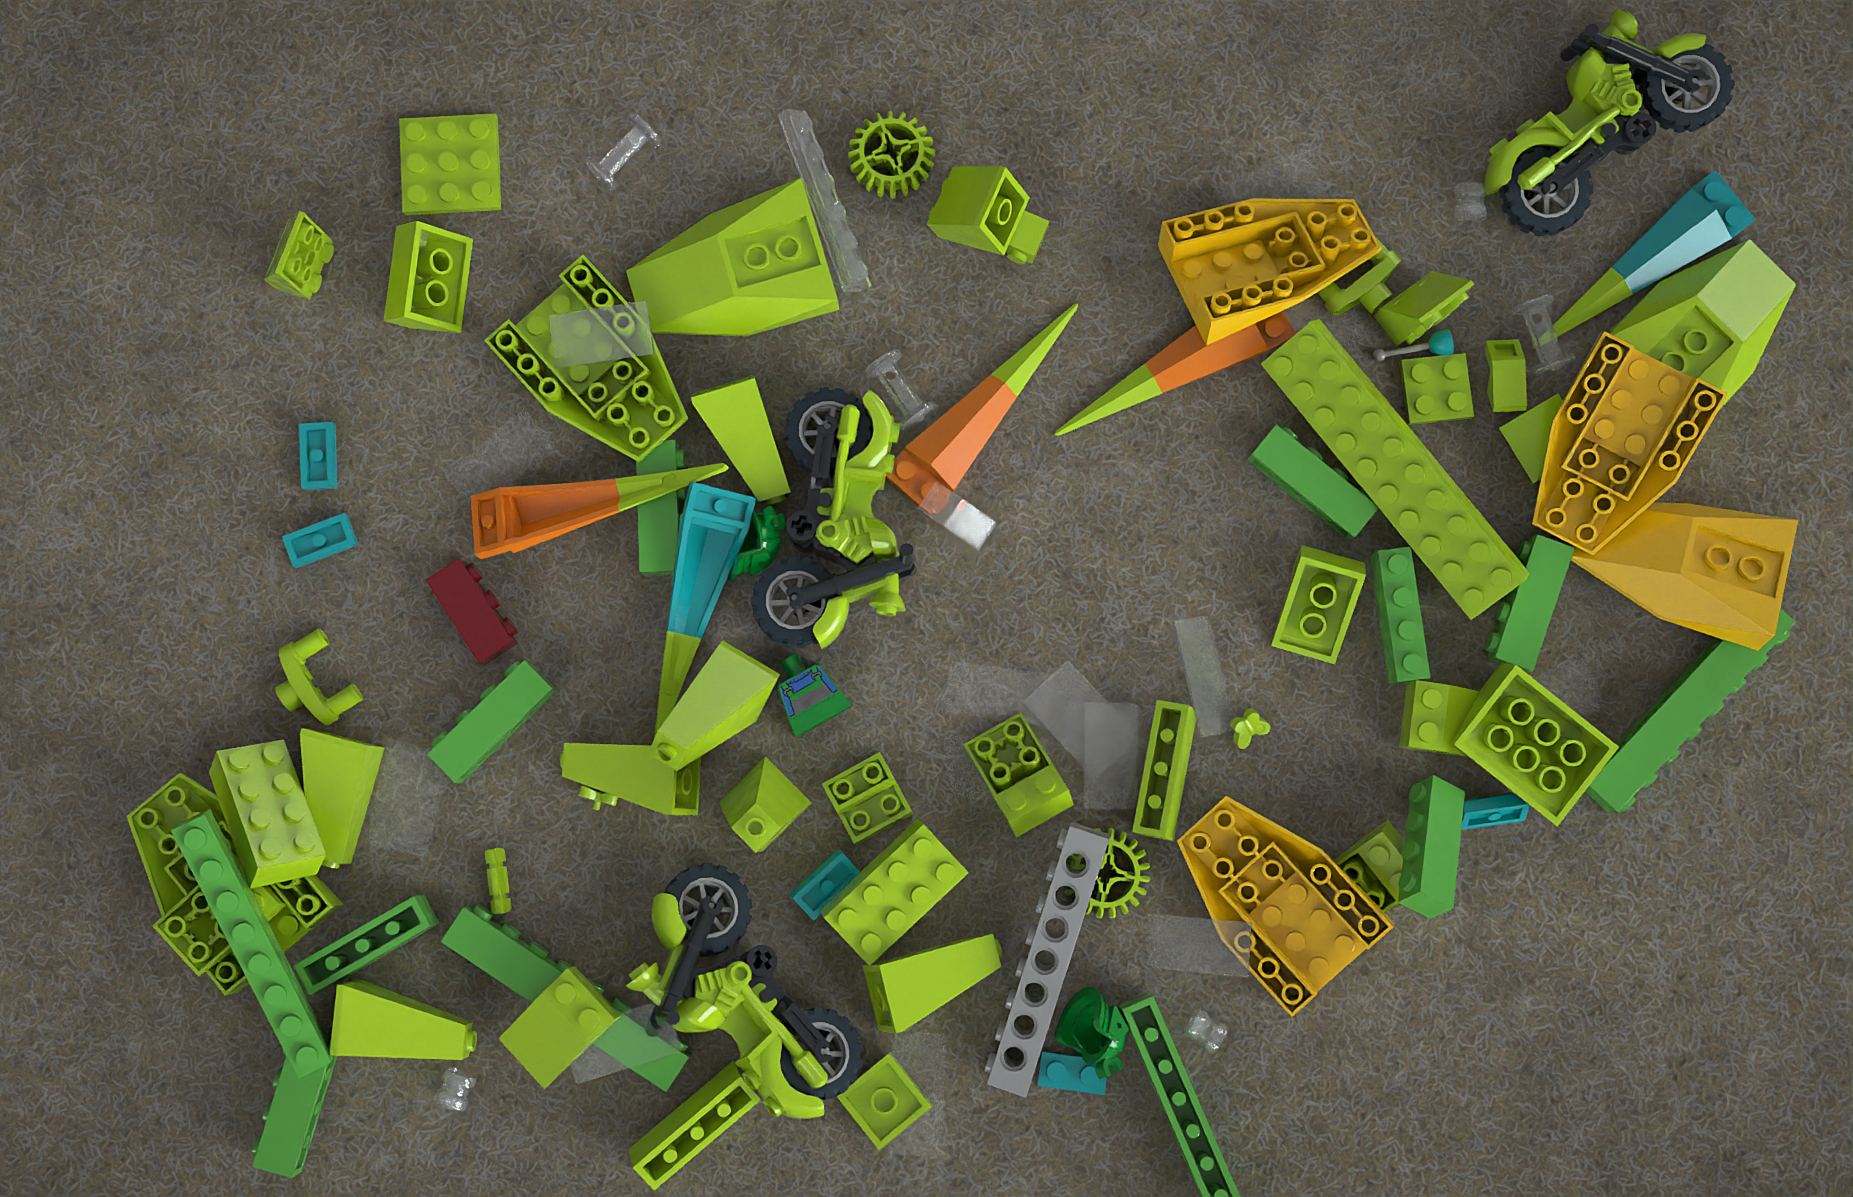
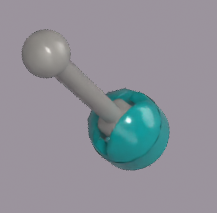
[1373,329,1454,362]

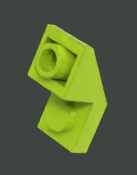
[1485,339,1527,412]

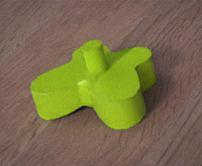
[1230,708,1270,749]
[578,786,618,810]

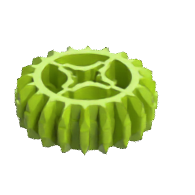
[848,110,935,199]
[1064,828,1150,918]

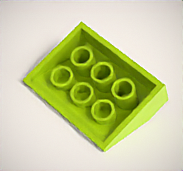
[1452,662,1619,827]

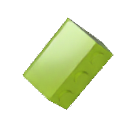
[383,221,473,333]

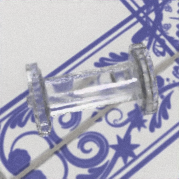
[583,112,662,192]
[1510,294,1576,375]
[863,349,937,431]

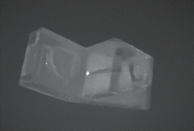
[917,481,997,550]

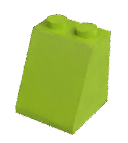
[927,166,1030,256]

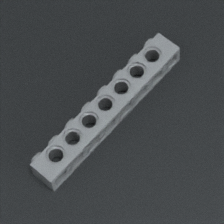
[984,822,1110,1098]

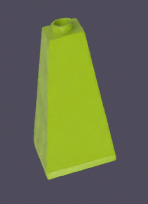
[691,375,791,505]
[648,640,780,771]
[300,728,385,869]
[560,743,701,815]
[718,756,812,853]
[862,933,1002,1033]
[330,979,477,1060]

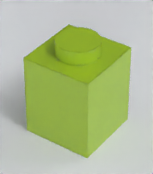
[1005,210,1050,265]

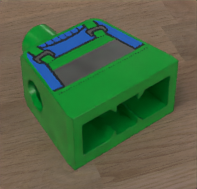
[777,653,852,738]

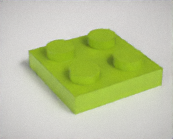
[1399,353,1474,425]
[837,1052,932,1151]

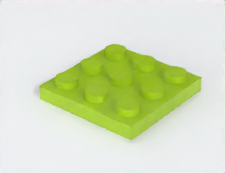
[399,113,501,215]

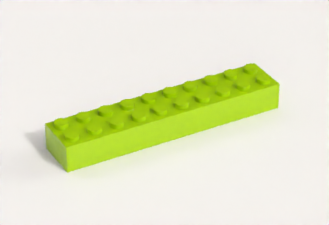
[1261,319,1530,620]

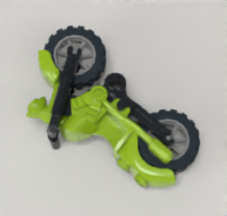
[1484,9,1735,236]
[751,387,917,649]
[626,863,863,1119]

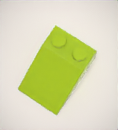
[1271,545,1366,664]
[1399,680,1480,758]
[498,966,621,1089]

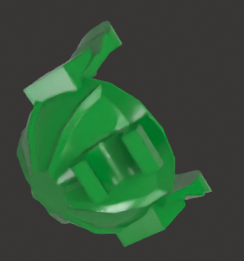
[728,505,787,581]
[1055,987,1129,1079]

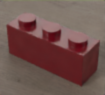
[426,558,519,665]

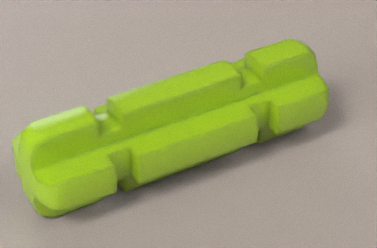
[485,848,512,914]

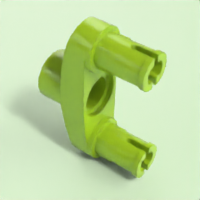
[1317,235,1401,316]
[275,628,364,726]

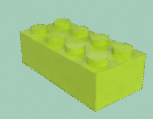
[209,739,326,889]
[821,818,969,966]

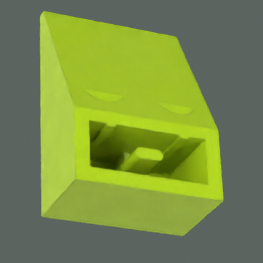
[264,211,334,300]
[1374,271,1474,346]
[964,712,1074,838]
[1334,820,1405,912]
[153,854,287,977]

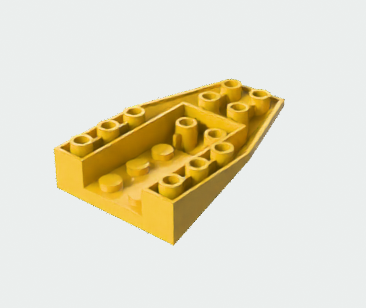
[1158,198,1381,346]
[1532,331,1729,555]
[1571,502,1798,651]
[1177,796,1394,1017]

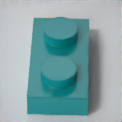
[299,422,338,491]
[282,513,359,568]
[1461,792,1530,830]
[790,849,861,921]
[1037,1051,1107,1095]

